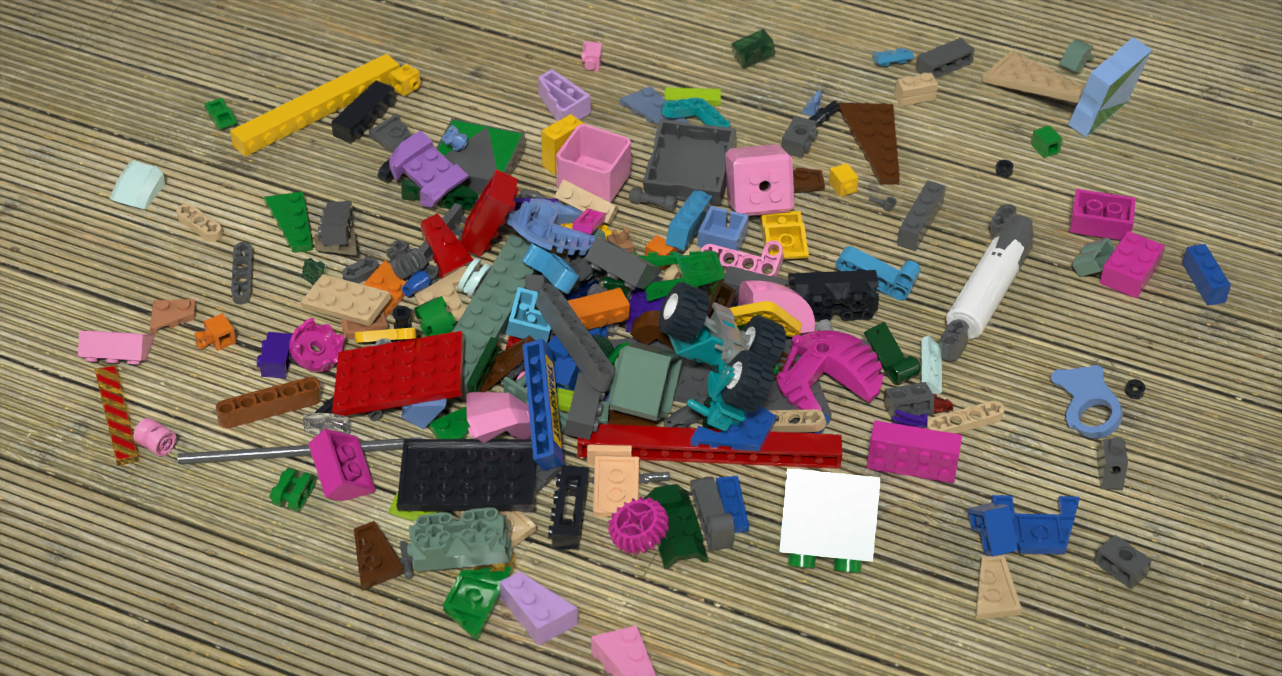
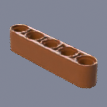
[216,377,322,428]

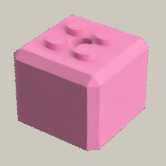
[556,124,631,203]
[725,144,794,216]

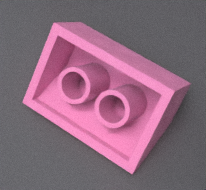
[78,330,154,364]

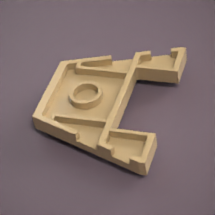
[415,266,467,325]

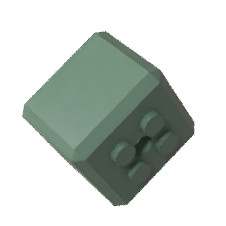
[608,343,683,421]

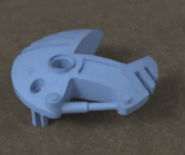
[507,199,603,255]

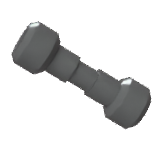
[629,187,677,212]

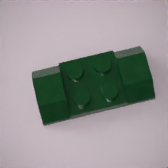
[644,484,709,570]

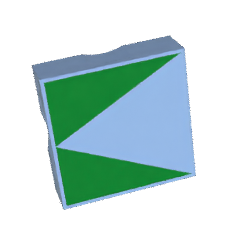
[1068,37,1152,138]

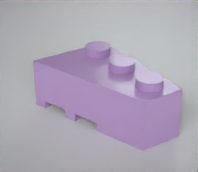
[538,69,591,121]
[500,572,578,646]

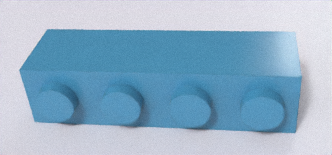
[665,190,713,250]

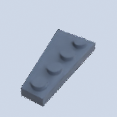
[620,86,689,124]

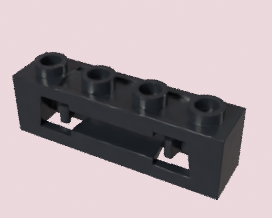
[548,465,589,551]

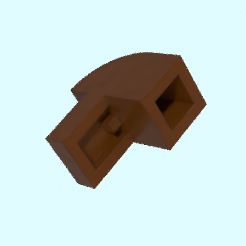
[630,310,674,350]

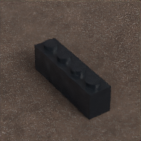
[331,80,396,144]

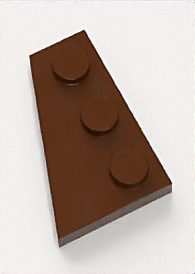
[479,335,536,393]

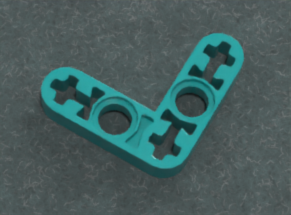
[661,98,731,128]

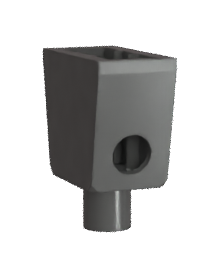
[1097,437,1128,490]

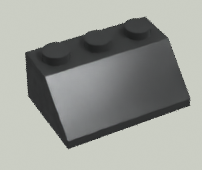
[585,237,662,290]

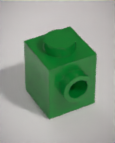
[1031,125,1063,158]

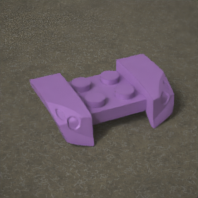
[389,130,469,208]

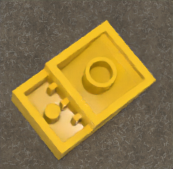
[760,211,809,259]

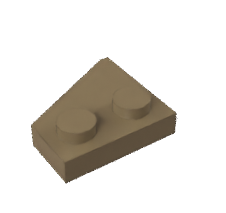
[314,231,357,255]

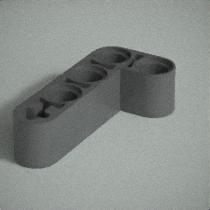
[690,476,734,551]

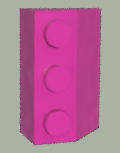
[308,428,376,501]

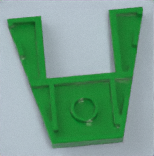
[633,251,725,301]

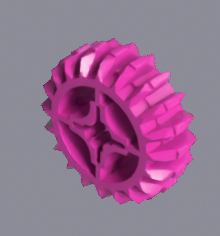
[608,496,669,555]

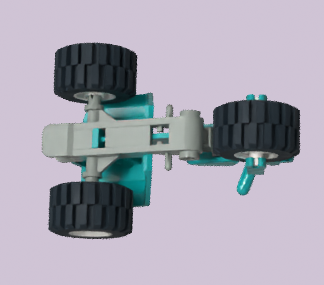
[658,282,786,431]

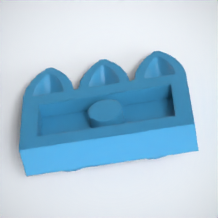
[872,48,914,66]

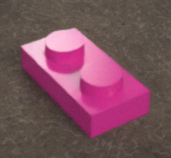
[572,208,606,234]

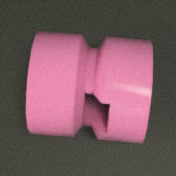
[133,417,176,457]

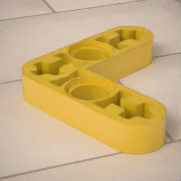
[729,301,802,337]
[354,327,416,343]

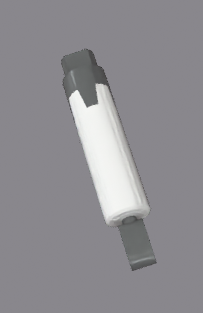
[940,204,1034,361]

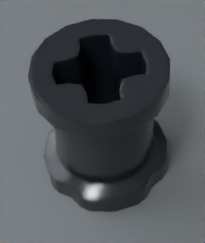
[392,306,412,329]

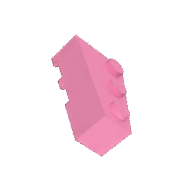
[591,626,656,676]

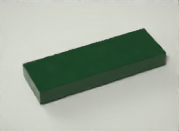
[467,337,499,394]

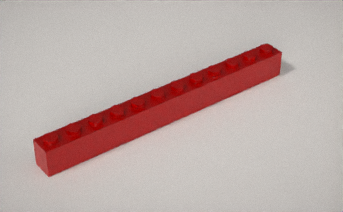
[577,424,842,469]

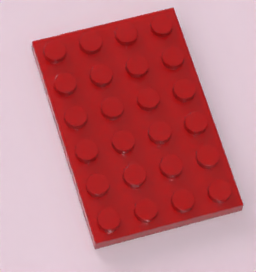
[332,331,464,416]

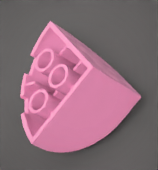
[738,280,815,333]

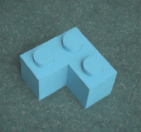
[506,287,551,343]

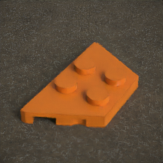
[363,260,406,317]

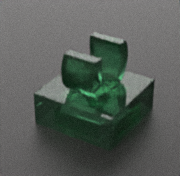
[301,258,327,286]

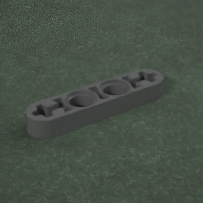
[231,242,253,305]

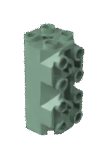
[407,508,512,572]

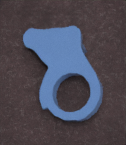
[1051,365,1123,438]

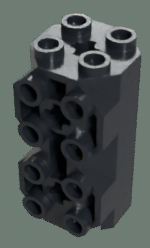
[788,270,879,322]

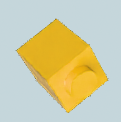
[829,163,859,197]

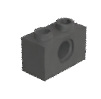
[781,115,818,159]
[1095,535,1152,589]

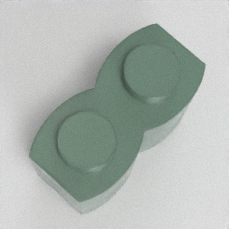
[1073,237,1115,277]

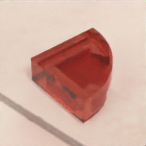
[934,394,953,414]

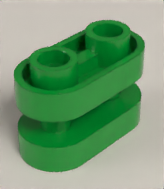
[270,468,316,512]

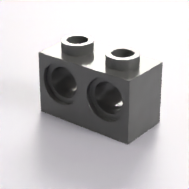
[884,382,934,421]

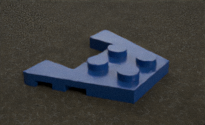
[690,406,776,452]
[991,495,1080,554]

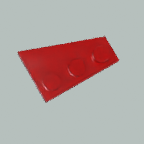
[420,213,474,279]

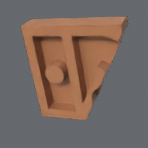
[150,299,196,334]

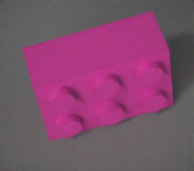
[1070,189,1136,240]
[1100,231,1165,299]

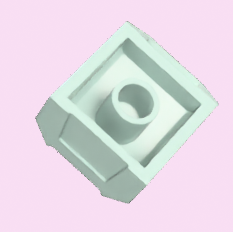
[110,159,165,209]

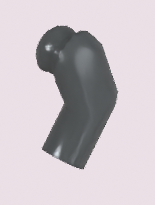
[518,188,548,199]

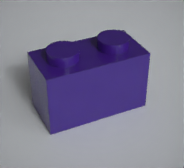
[257,332,293,379]

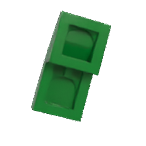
[204,97,238,130]

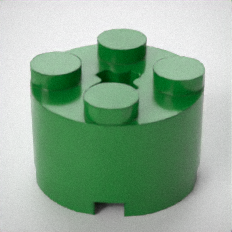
[414,296,456,337]

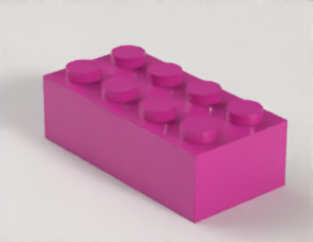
[867,420,962,483]

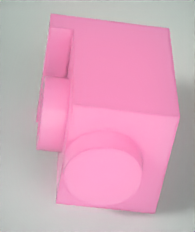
[582,42,602,71]

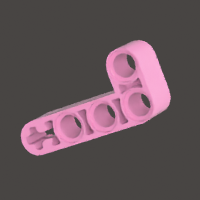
[701,241,784,278]

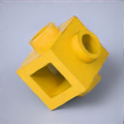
[390,64,421,96]

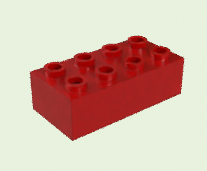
[460,169,519,257]

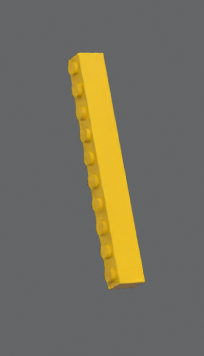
[230,53,400,157]

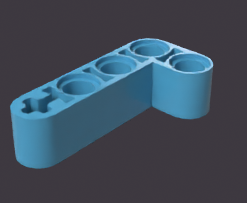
[522,243,579,294]
[836,246,921,301]

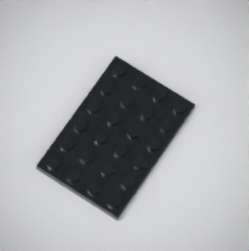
[397,439,536,511]

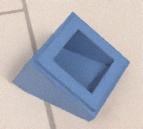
[801,90,822,116]

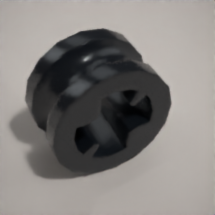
[996,160,1014,177]
[1125,379,1146,399]

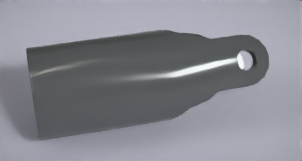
[664,399,705,428]

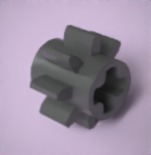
[387,240,412,262]

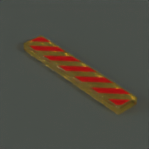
[94,364,139,466]

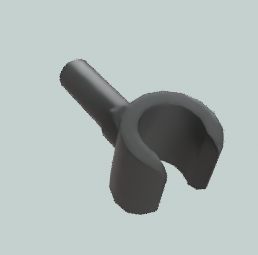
[869,196,897,212]

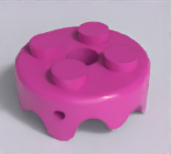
[289,318,344,372]

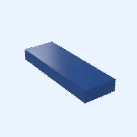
[716,476,749,533]

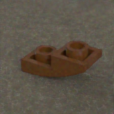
[608,410,655,426]

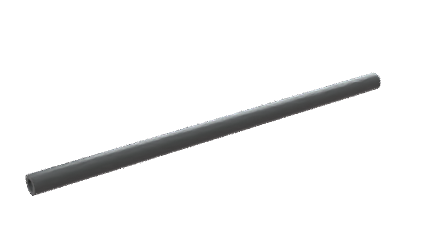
[178,437,422,464]

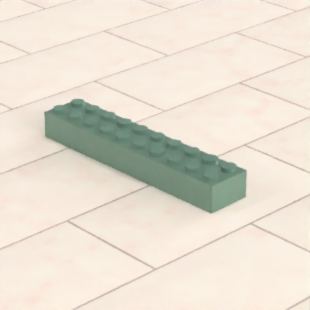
[452,235,541,401]

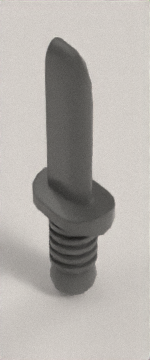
[399,541,413,579]

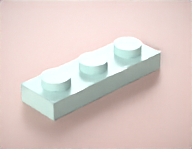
[921,335,942,396]

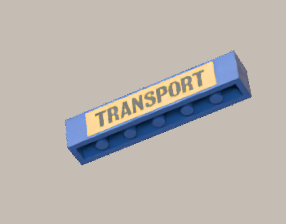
[523,339,564,471]

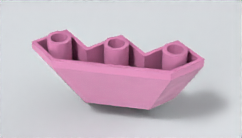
[466,392,531,443]

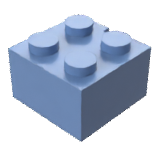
[698,206,749,258]

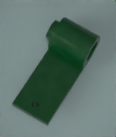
[863,321,921,385]

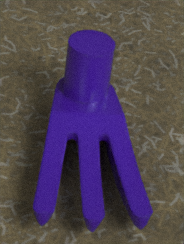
[892,410,928,428]

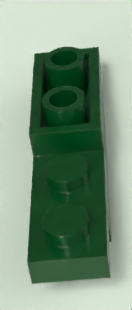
[401,180,479,210]

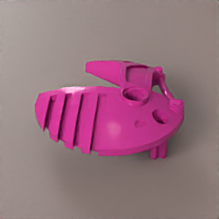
[776,330,883,411]

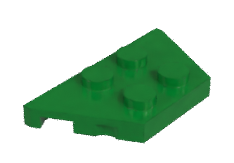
[443,566,512,640]

